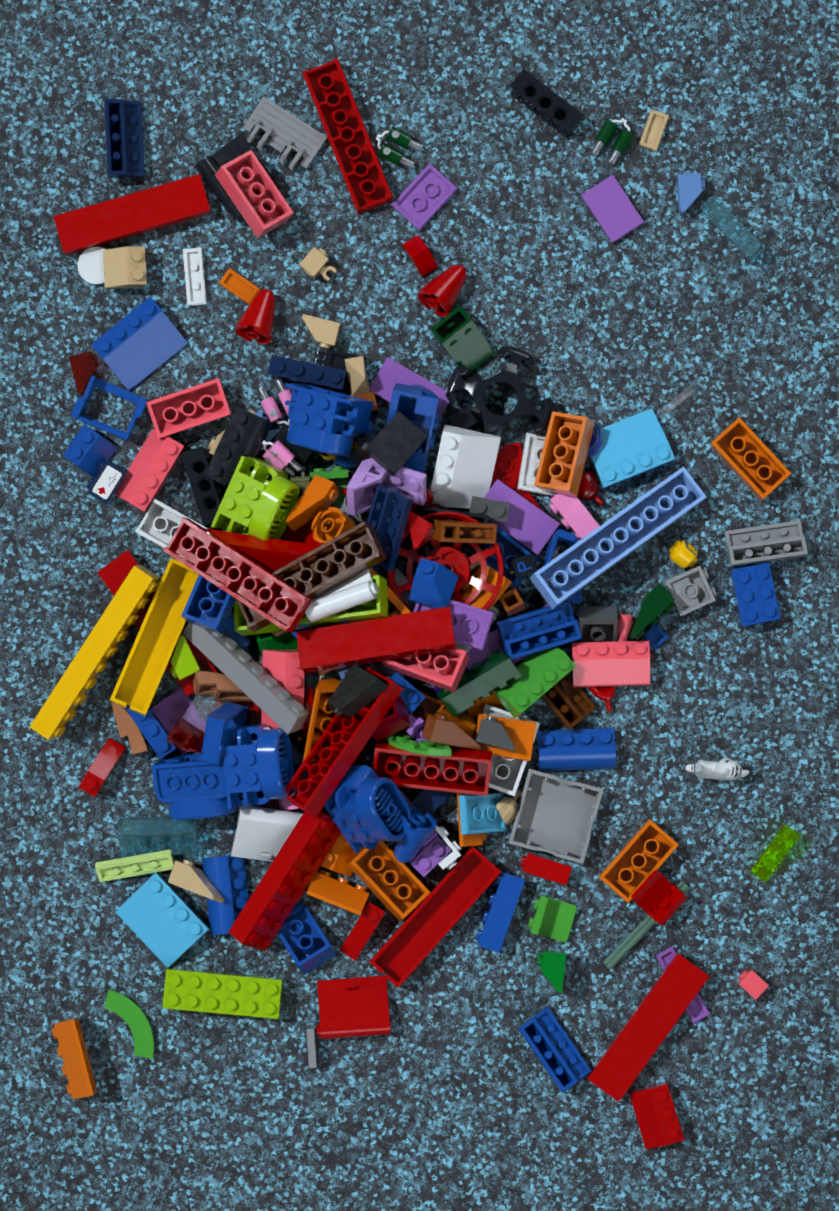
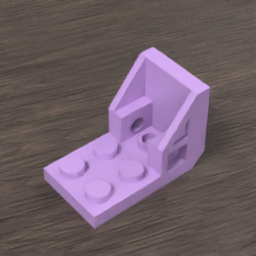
[346,458,427,516]

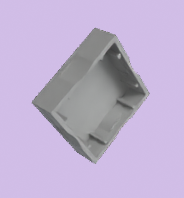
[508,769,604,864]

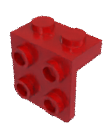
[631,870,688,926]

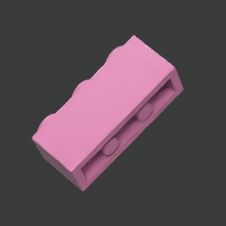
[549,493,599,541]

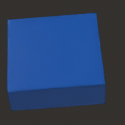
[641,623,668,650]

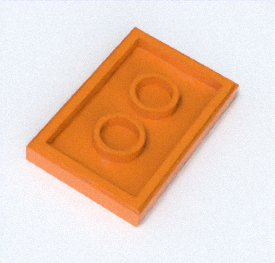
[475,714,536,761]

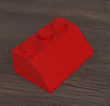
[629,1082,684,1149]

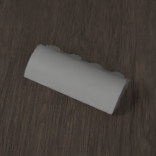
[724,520,808,567]

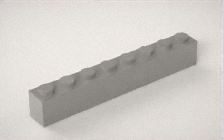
[183,623,309,735]

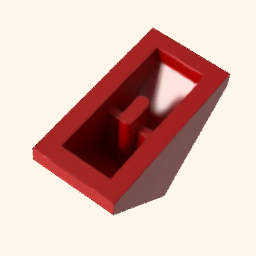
[402,235,438,277]
[408,510,434,550]

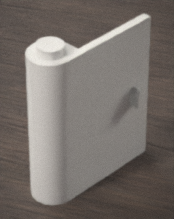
[305,569,378,622]
[231,806,303,862]

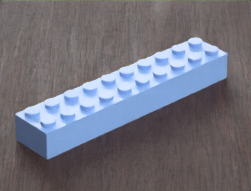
[530,466,706,609]

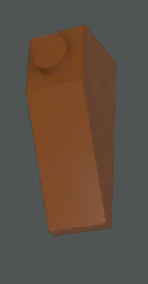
[433,520,497,544]
[422,712,481,750]

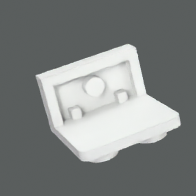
[435,826,462,870]

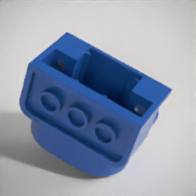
[285,383,374,456]
[386,383,440,472]
[222,724,294,809]
[152,753,237,820]
[324,765,411,853]

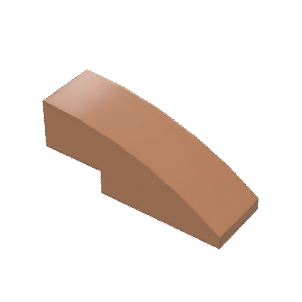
[193,671,252,702]
[111,703,149,755]

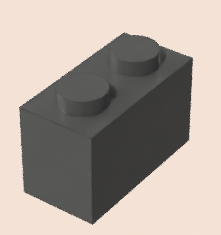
[469,496,511,522]

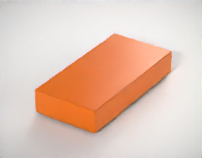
[219,268,261,305]

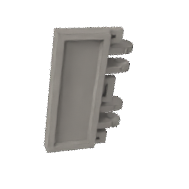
[243,96,327,170]

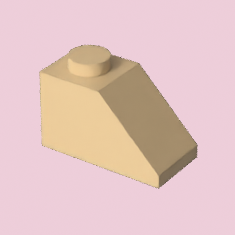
[302,314,340,349]

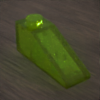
[749,824,800,882]

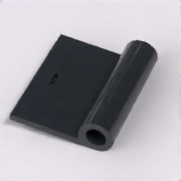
[195,134,282,223]

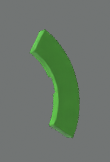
[383,731,452,756]
[104,990,154,1059]

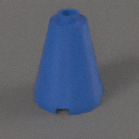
[394,807,437,863]

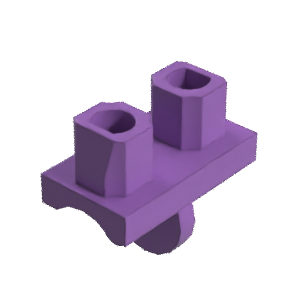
[406,714,428,742]

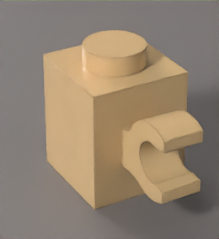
[299,247,337,282]

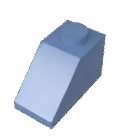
[676,173,705,215]

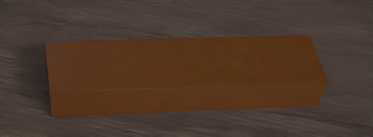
[235,522,387,632]

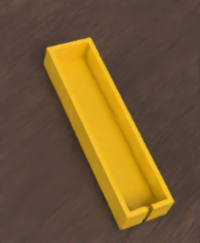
[110,558,199,717]

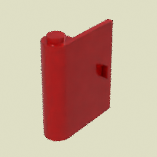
[316,976,391,1040]

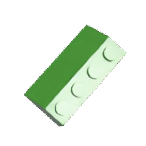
[491,646,576,718]

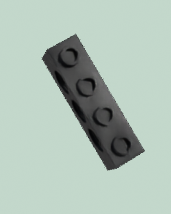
[509,69,584,137]
[181,446,223,527]

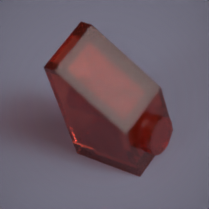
[69,351,99,396]

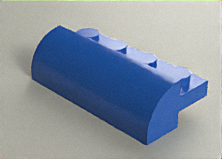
[496,601,582,660]
[537,728,616,772]
[202,855,248,935]
[517,1007,591,1093]

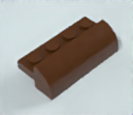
[541,674,596,731]

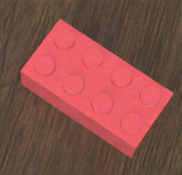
[215,150,294,238]
[381,648,469,693]

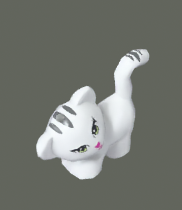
[685,758,750,781]

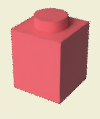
[737,969,769,1000]

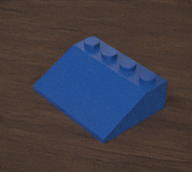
[91,297,188,391]

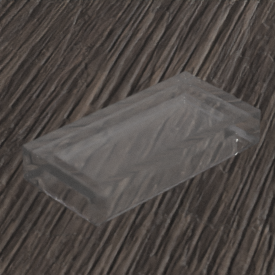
[659,386,694,417]

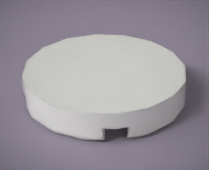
[77,247,106,285]

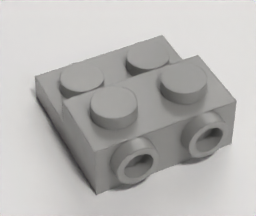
[665,566,717,616]

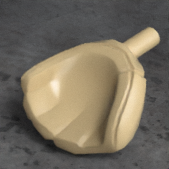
[496,790,522,825]

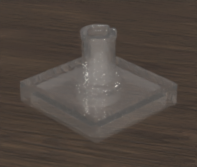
[183,695,229,733]

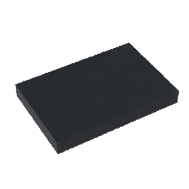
[364,411,428,476]

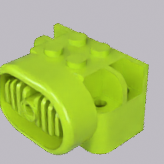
[211,456,299,541]

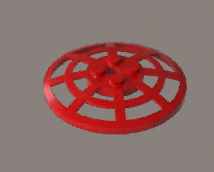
[388,511,504,613]

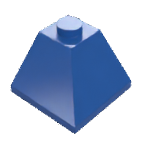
[409,558,459,609]

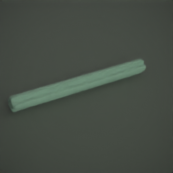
[603,881,689,969]

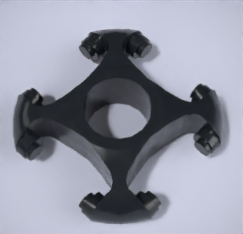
[446,345,555,453]

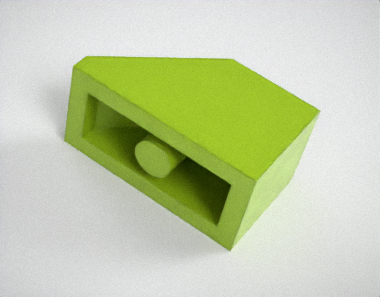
[170,635,201,681]

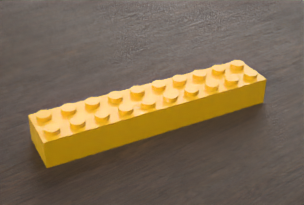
[30,565,160,740]

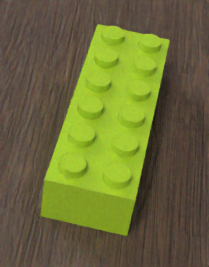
[162,968,283,1019]

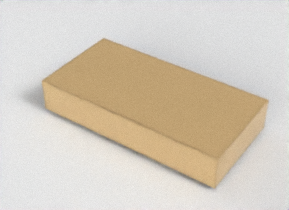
[639,109,669,152]

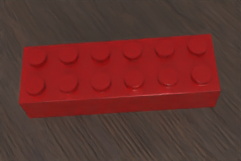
[373,739,493,796]

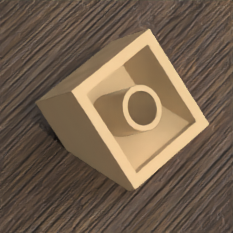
[103,246,147,288]

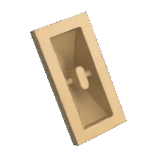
[344,356,370,396]

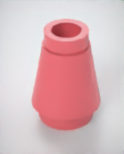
[617,613,635,641]

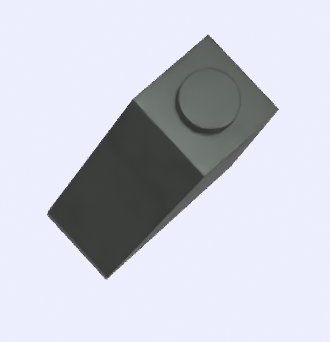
[327,664,388,718]

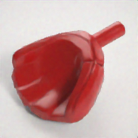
[577,471,604,506]
[588,686,616,711]

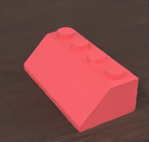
[146,378,231,439]
[114,429,186,513]
[571,641,650,687]
[261,649,305,729]

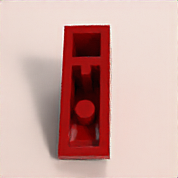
[78,738,126,797]
[339,901,386,961]

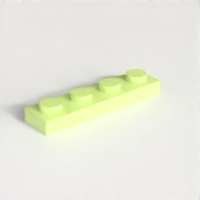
[95,849,175,882]

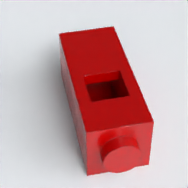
[520,853,572,885]

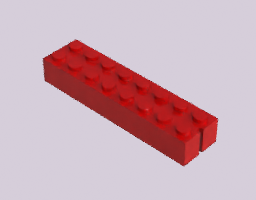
[228,807,341,951]
[369,846,501,988]

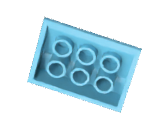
[589,408,675,489]
[115,872,210,968]

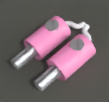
[259,379,292,425]
[262,440,302,477]

